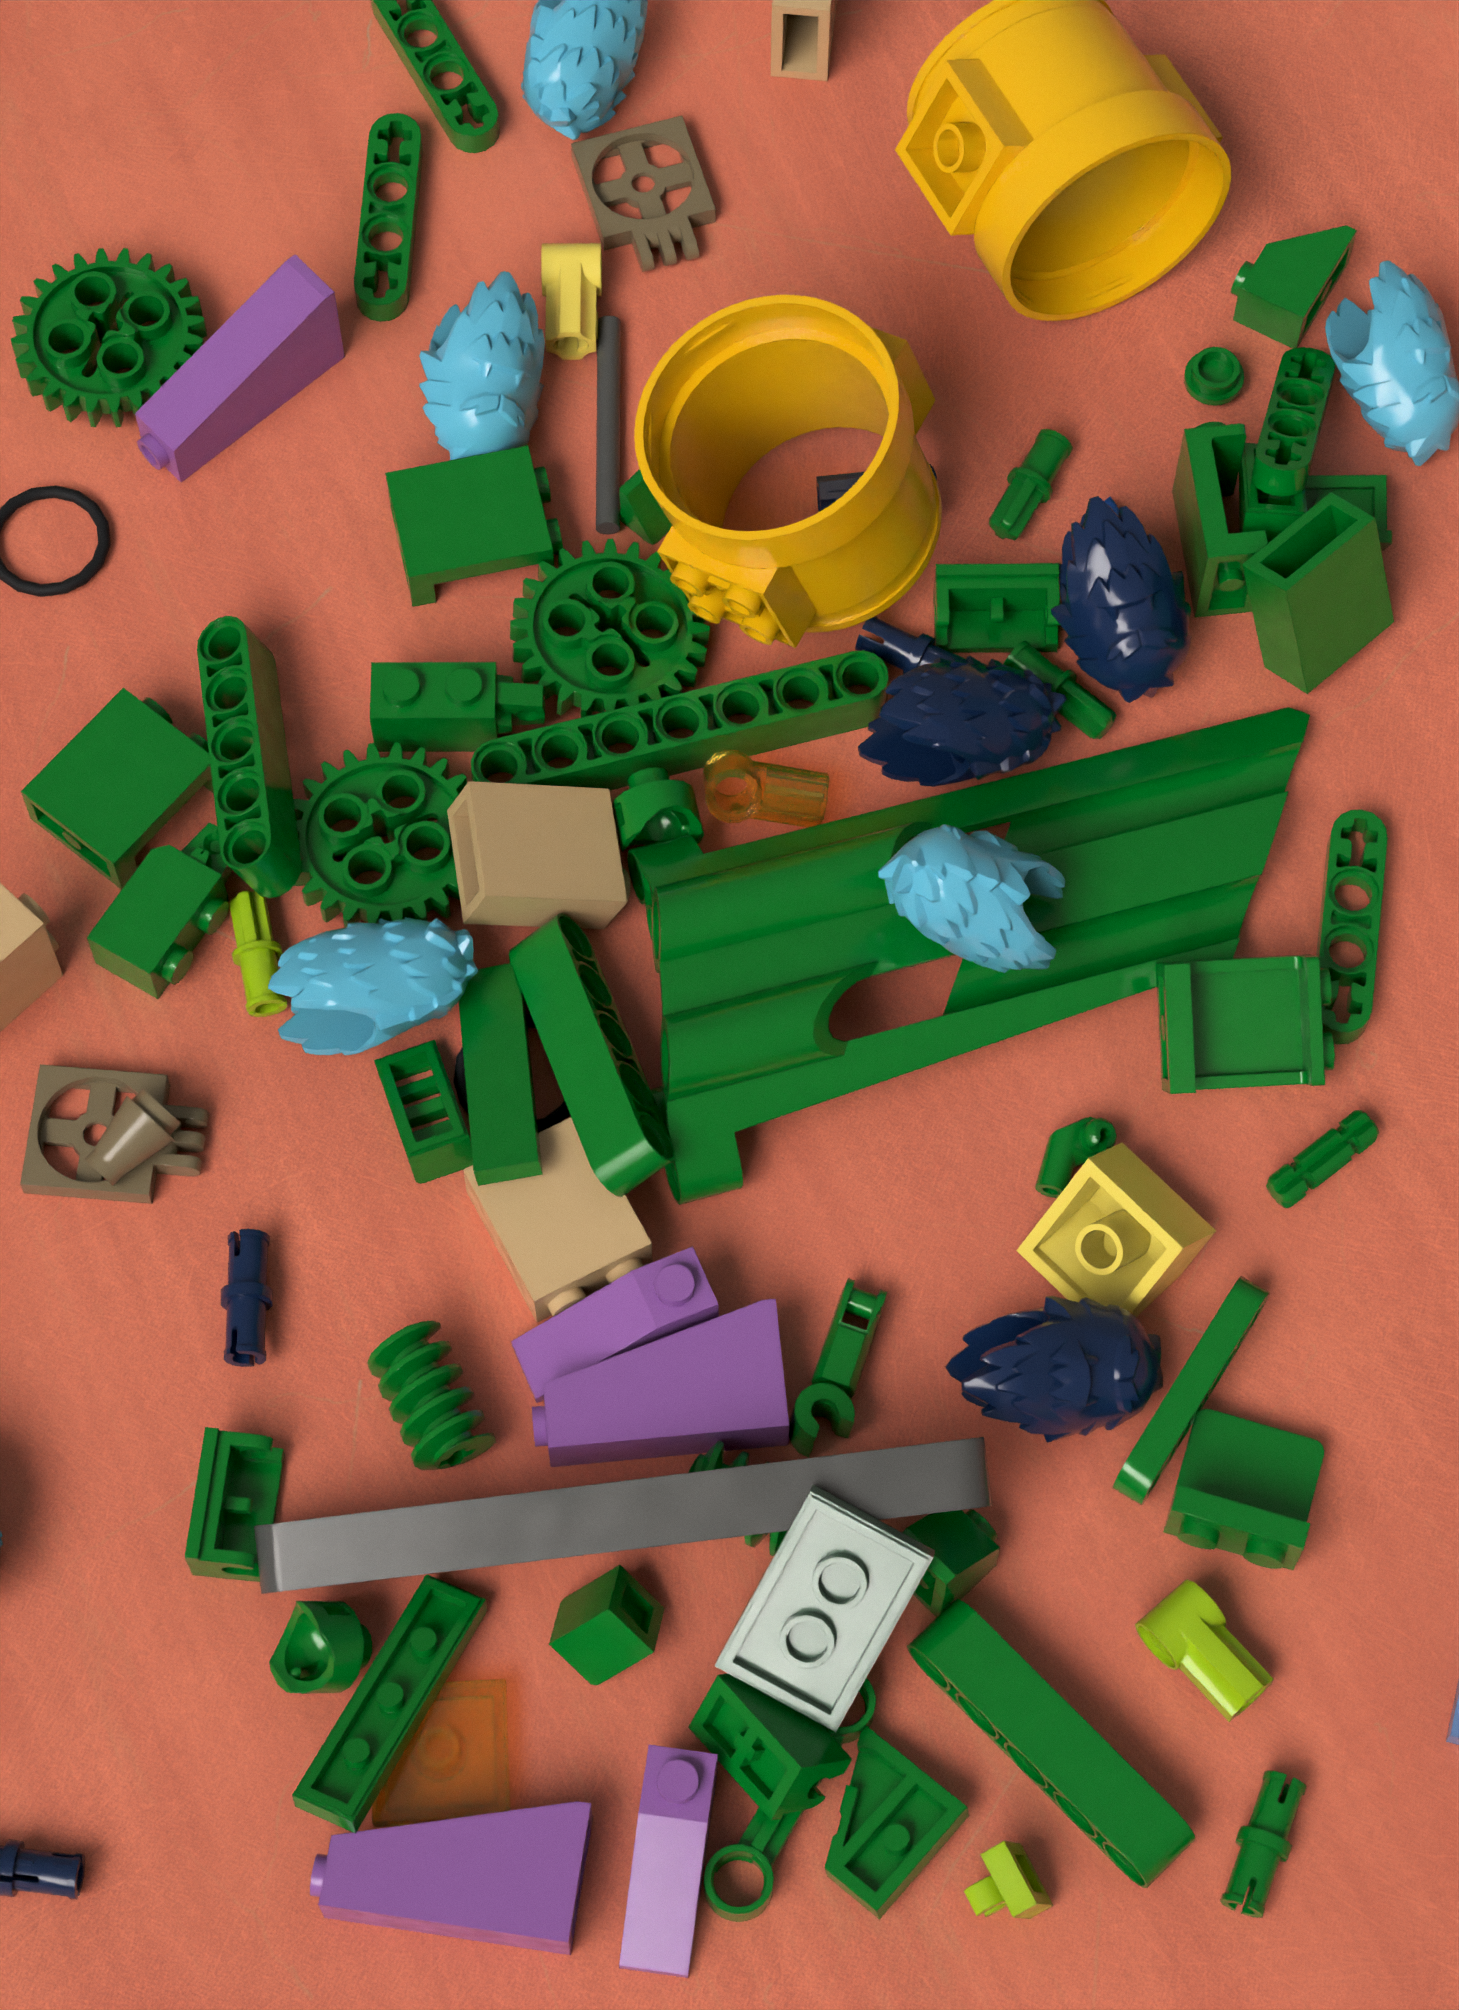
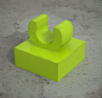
[964,1841,1053,1919]

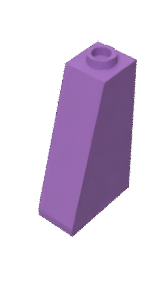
[135,254,345,482]
[532,1299,789,1467]
[310,1801,593,1955]

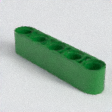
[197,616,302,898]
[509,913,676,1197]
[907,1599,1195,1888]

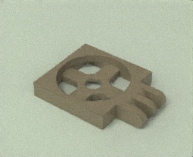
[571,116,716,272]
[20,1064,209,1204]

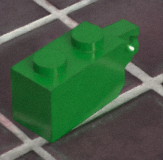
[370,662,545,752]
[87,823,233,999]

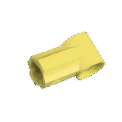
[541,243,602,360]

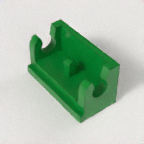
[933,563,1060,653]
[185,1427,285,1582]
[688,1673,852,1820]

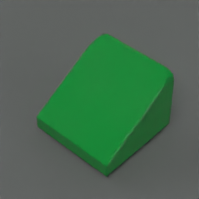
[619,469,672,545]

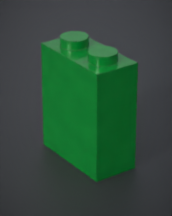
[1242,492,1394,694]

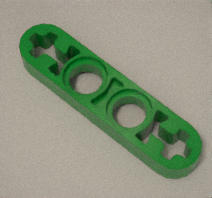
[371,0,500,153]
[354,113,423,322]
[1251,347,1335,496]
[1316,810,1388,1044]
[1113,1276,1270,1505]

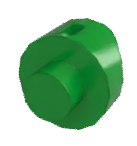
[612,767,704,852]
[269,1601,372,1694]

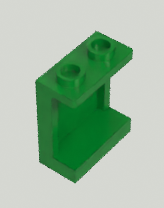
[1172,422,1268,618]
[385,445,563,607]
[21,687,214,890]
[1156,954,1335,1094]

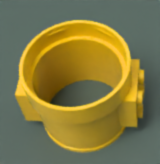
[895,0,1231,321]
[634,295,942,648]

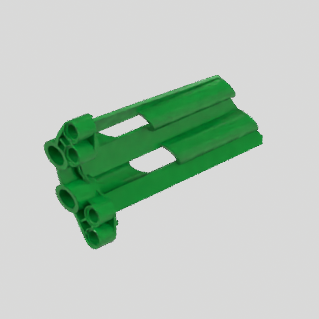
[627,707,1310,1205]

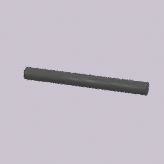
[596,316,621,535]

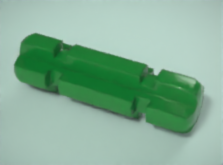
[1266,1110,1379,1208]

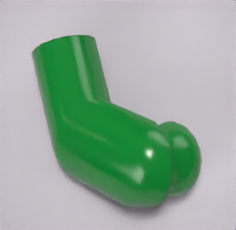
[1035,1117,1117,1198]

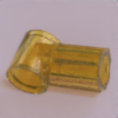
[703,750,829,828]

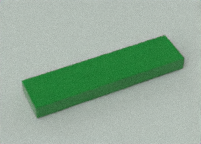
[458,963,543,1186]
[292,1574,488,1834]

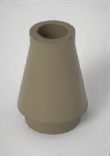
[85,1089,181,1186]

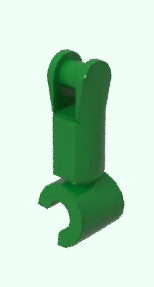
[789,1278,887,1458]

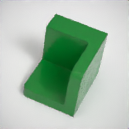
[549,1565,665,1686]

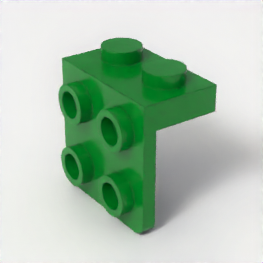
[1163,1409,1324,1570]

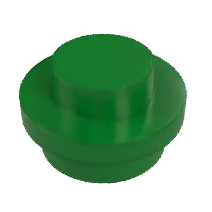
[1184,347,1244,406]

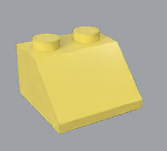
[1016,1143,1216,1317]

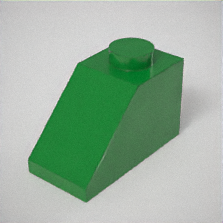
[1231,225,1357,349]
[902,1509,1000,1617]

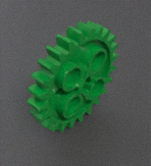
[11,248,207,427]
[510,539,710,718]
[293,742,467,928]

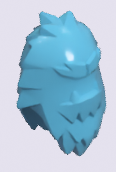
[521,0,648,140]
[1325,261,1459,466]
[419,271,545,460]
[878,824,1065,973]
[268,917,478,1056]

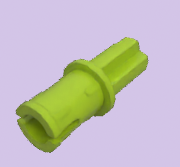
[229,890,287,1017]

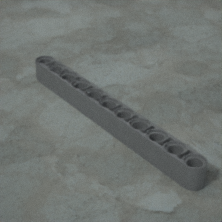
[254,1437,993,1594]

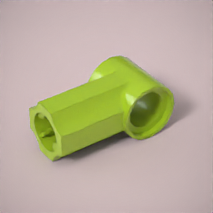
[1135,1579,1274,1722]

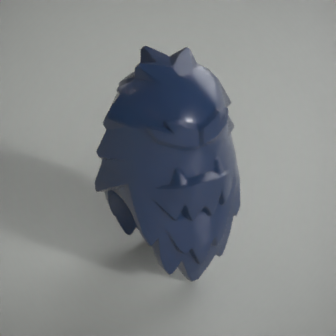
[1051,496,1192,703]
[858,656,1067,787]
[945,1296,1163,1443]

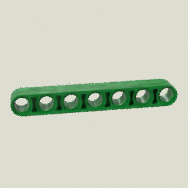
[471,650,889,791]

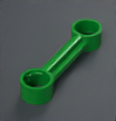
[704,1678,876,1922]

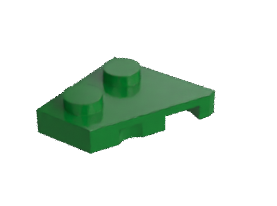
[824,1726,970,1920]

